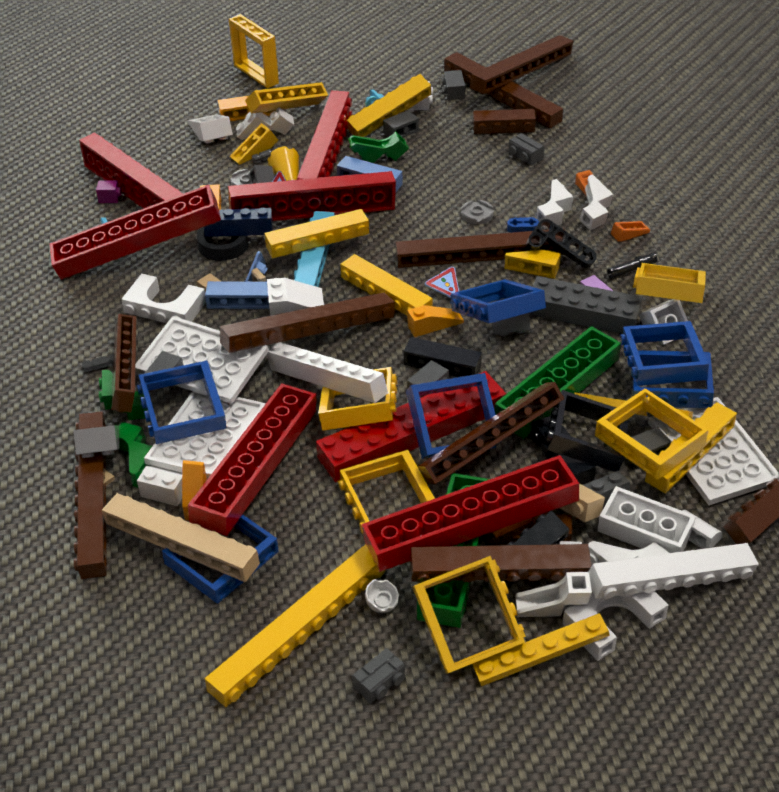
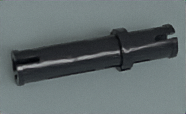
[607,252,658,279]

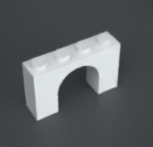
[121,274,206,323]
[563,591,669,661]

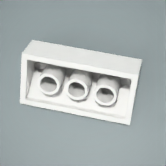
[598,486,696,553]

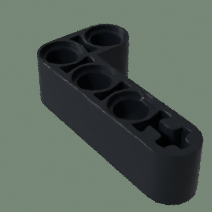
[526,219,597,268]

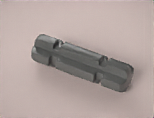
[252,146,279,164]
[82,354,114,372]

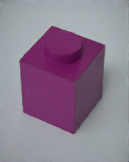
[96,180,122,203]

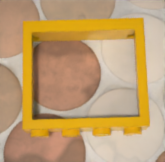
[229,14,279,88]
[633,263,706,303]
[318,367,398,431]
[595,389,709,480]
[338,450,435,534]
[412,556,526,673]

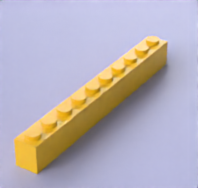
[205,544,386,707]

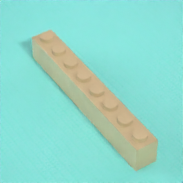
[102,493,260,582]

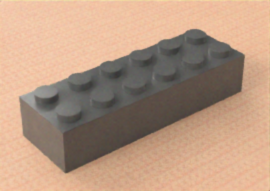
[529,276,642,334]

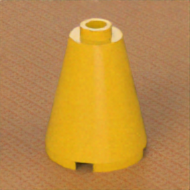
[267,146,299,181]

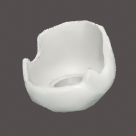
[365,579,399,613]

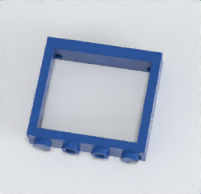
[450,279,546,324]
[620,321,709,386]
[633,350,714,408]
[137,360,227,444]
[406,373,502,459]
[162,514,279,604]

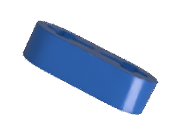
[507,217,539,233]

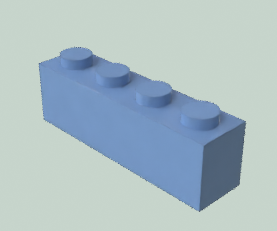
[337,156,403,192]
[205,281,270,309]

